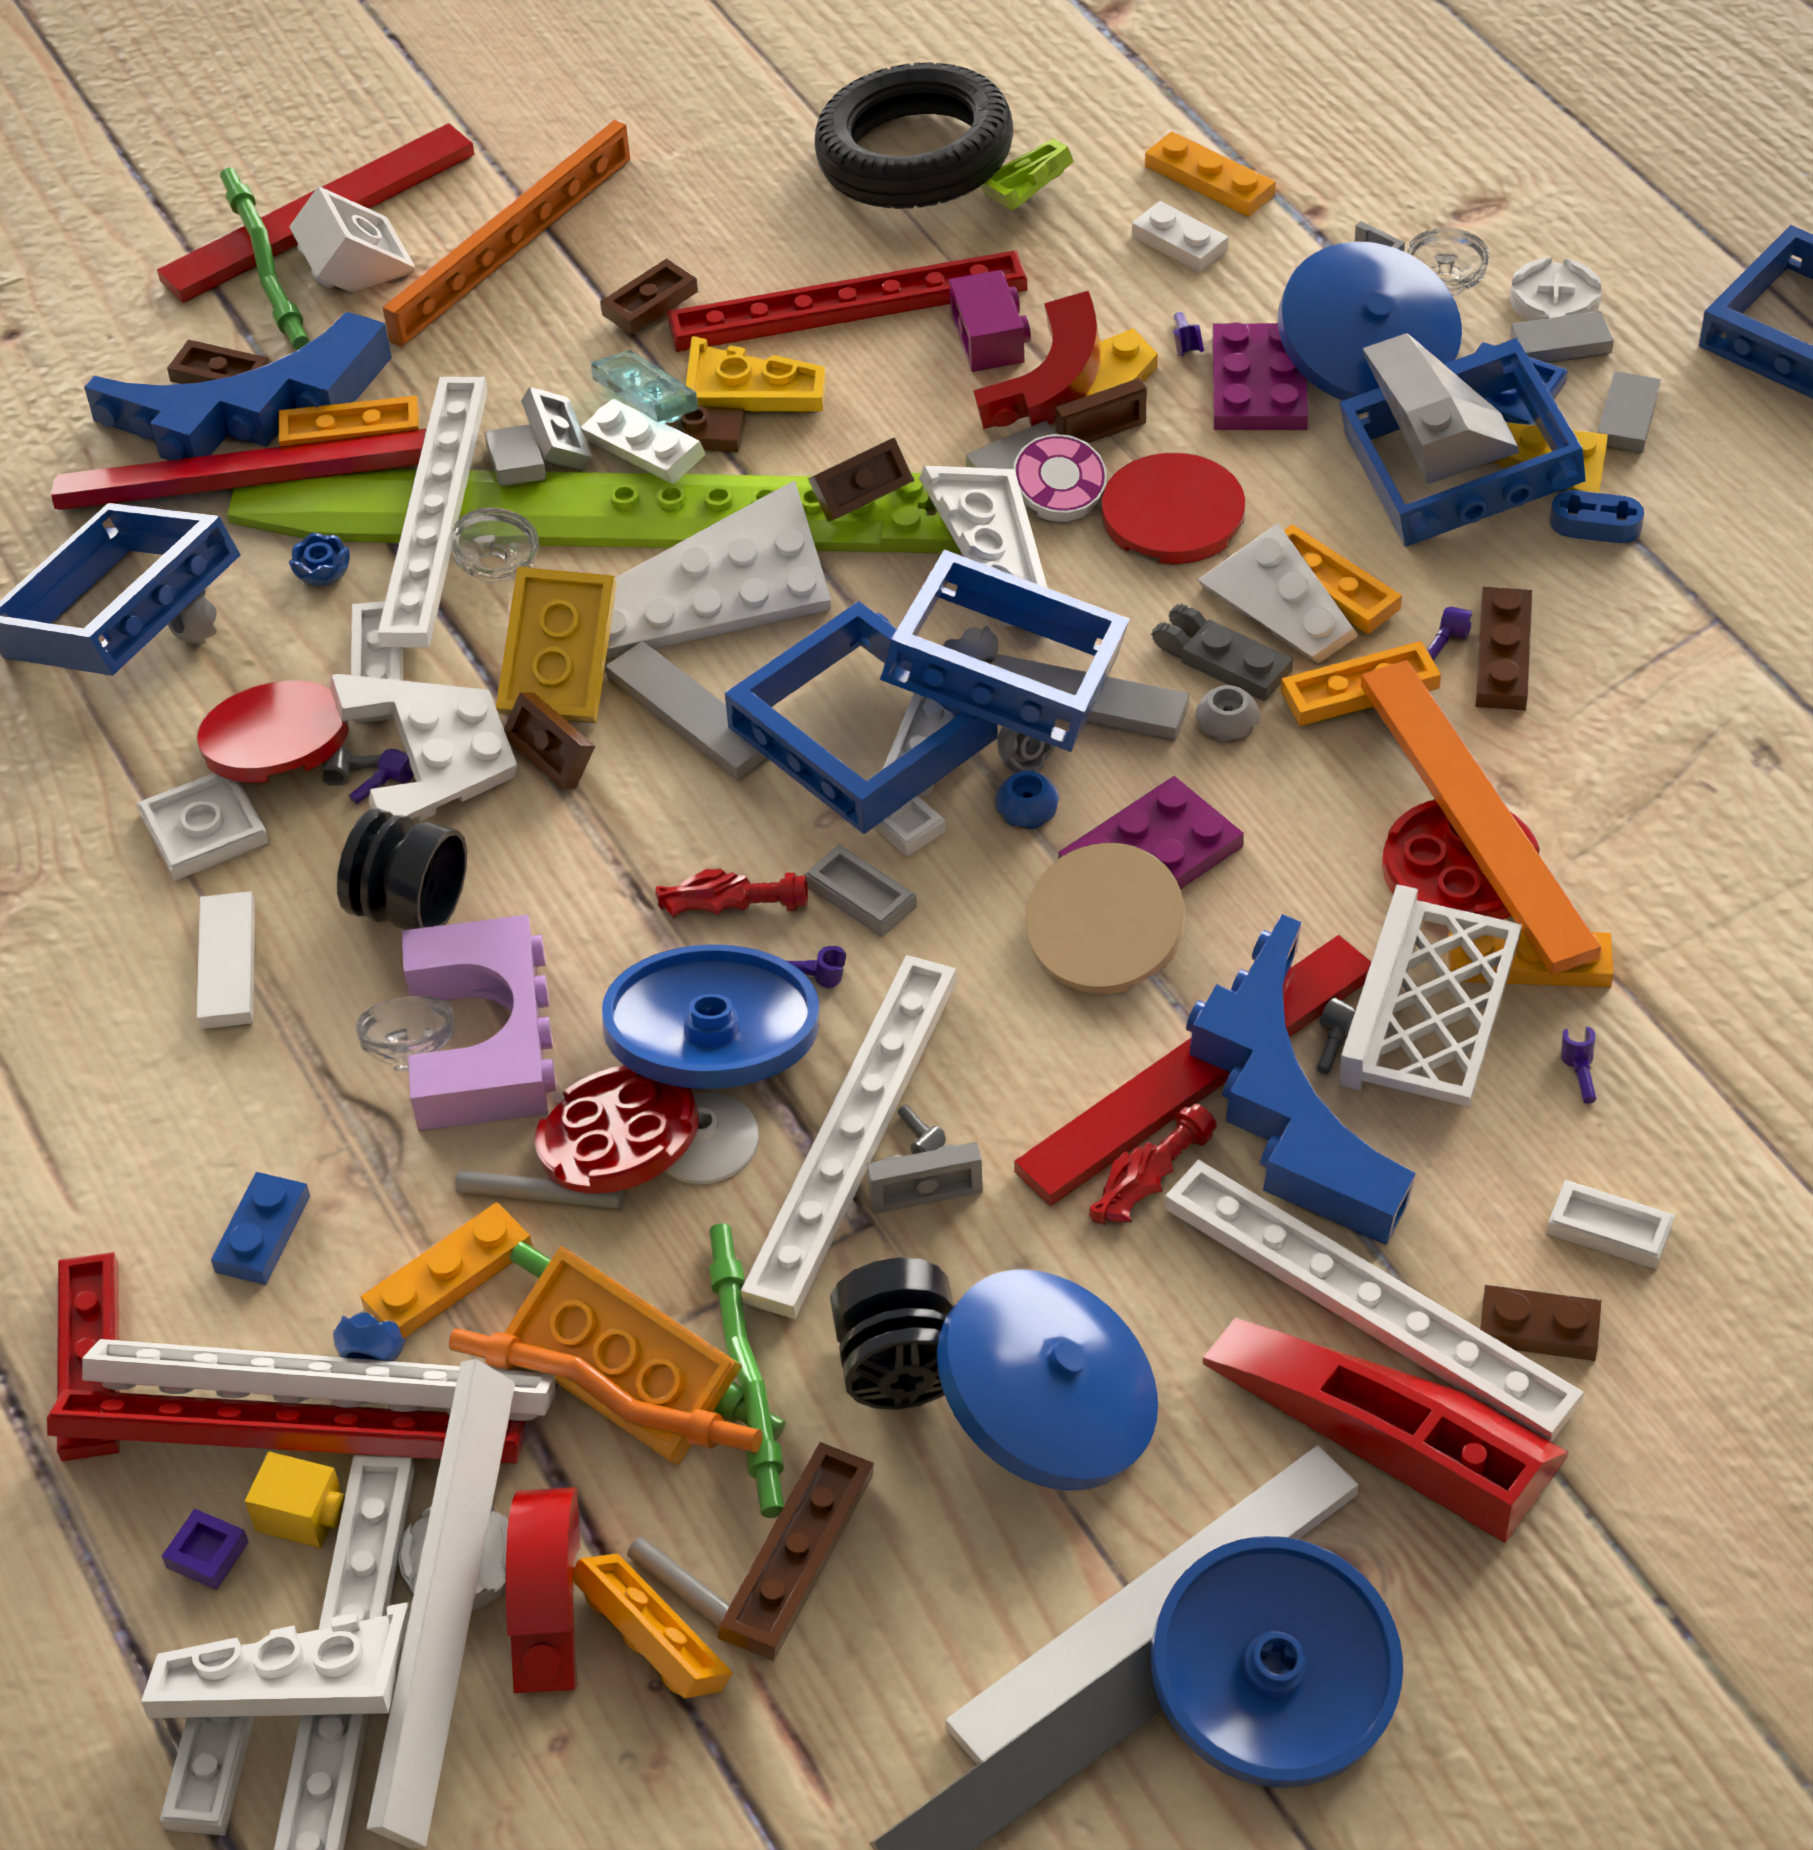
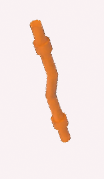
[449,1328,763,1453]

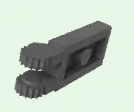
[1151,603,1293,701]

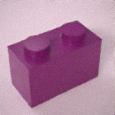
[949,270,1031,372]

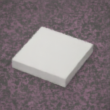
[136,773,270,881]

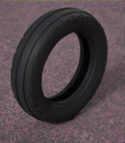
[815,62,1013,209]

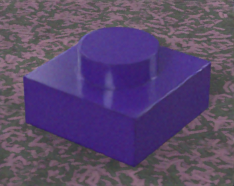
[162,1508,249,1590]

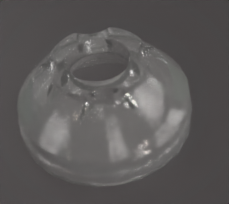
[1406,227,1490,296]
[451,507,539,583]
[356,996,455,1071]

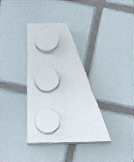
[1198,523,1358,665]

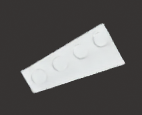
[919,466,1047,626]
[141,1602,411,1718]

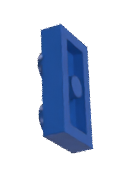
[211,1172,310,1285]

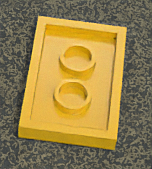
[496,567,617,723]

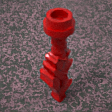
[655,868,808,919]
[1089,1104,1217,1225]

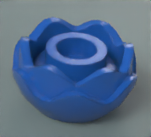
[289,533,350,587]
[995,771,1060,829]
[333,1312,405,1361]

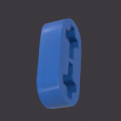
[1550,490,1644,543]

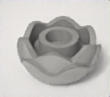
[168,590,217,644]
[943,626,998,664]
[1195,685,1259,743]
[997,727,1055,773]

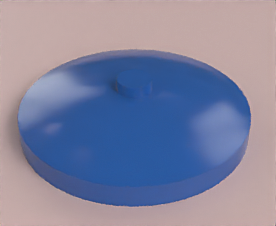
[1278,242,1462,401]
[602,945,819,1089]
[937,1270,1158,1491]
[1151,1536,1403,1788]

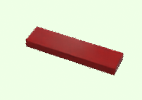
[57,1252,120,1462]

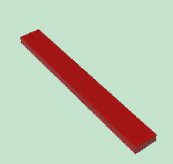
[157,123,475,303]
[667,250,1028,352]
[51,428,427,510]
[1014,934,1371,1207]
[46,1389,526,1464]

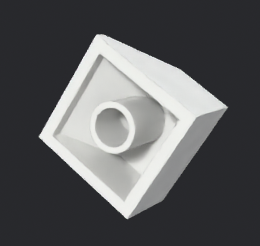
[289,186,415,293]

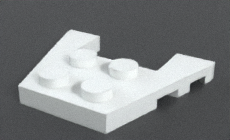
[330,674,517,821]

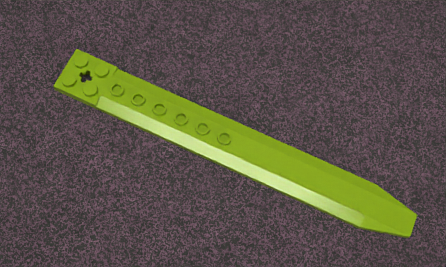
[227,469,962,554]

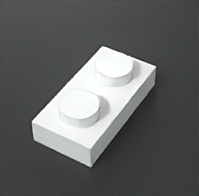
[1131,201,1229,273]

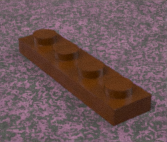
[718,1442,874,1661]

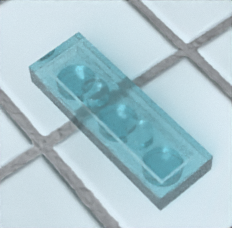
[590,350,698,423]

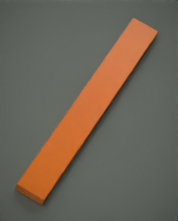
[382,119,630,347]
[1361,660,1601,975]

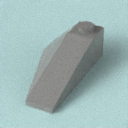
[1363,333,1519,484]

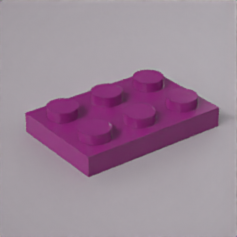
[1212,322,1308,430]
[1058,776,1244,889]

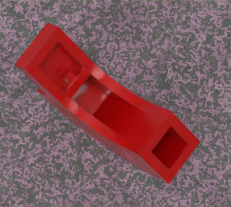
[973,290,1101,430]
[506,1487,580,1693]

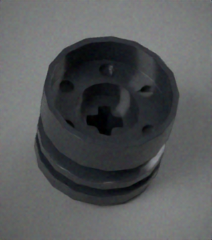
[337,808,468,930]
[830,1257,954,1410]

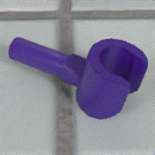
[1173,312,1204,357]
[1427,607,1472,661]
[348,748,414,805]
[787,946,846,988]
[1561,1027,1597,1104]

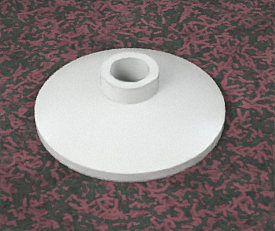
[664,1092,759,1185]

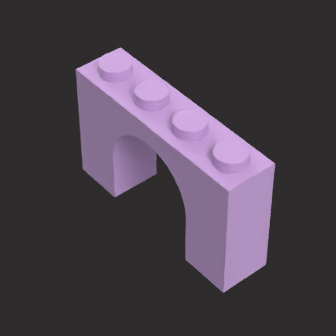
[402,915,557,1131]

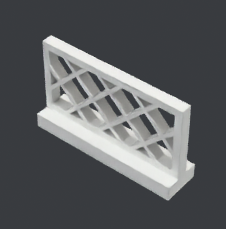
[1339,885,1522,1107]

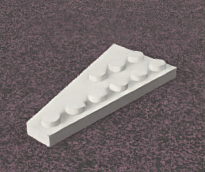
[606,480,831,659]

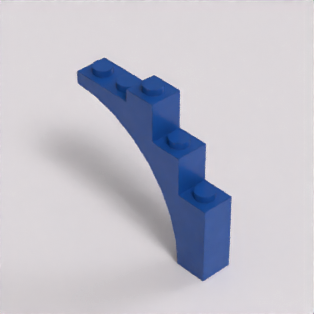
[84,311,392,461]
[1186,914,1416,1245]

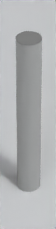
[456,1170,623,1209]
[627,1537,766,1661]

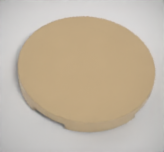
[1025,843,1186,994]

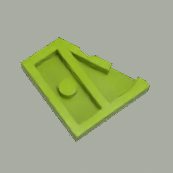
[981,138,1074,211]

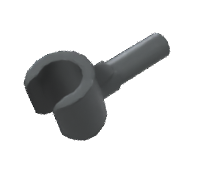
[322,747,382,786]
[1316,998,1355,1074]
[898,1105,946,1154]

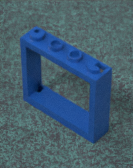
[1699,225,1813,399]
[1340,338,1586,547]
[0,503,241,676]
[880,550,1130,752]
[724,601,998,834]

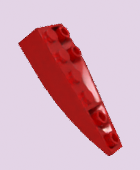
[1203,1318,1568,1543]

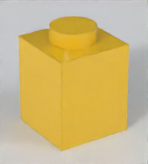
[245,1451,345,1548]

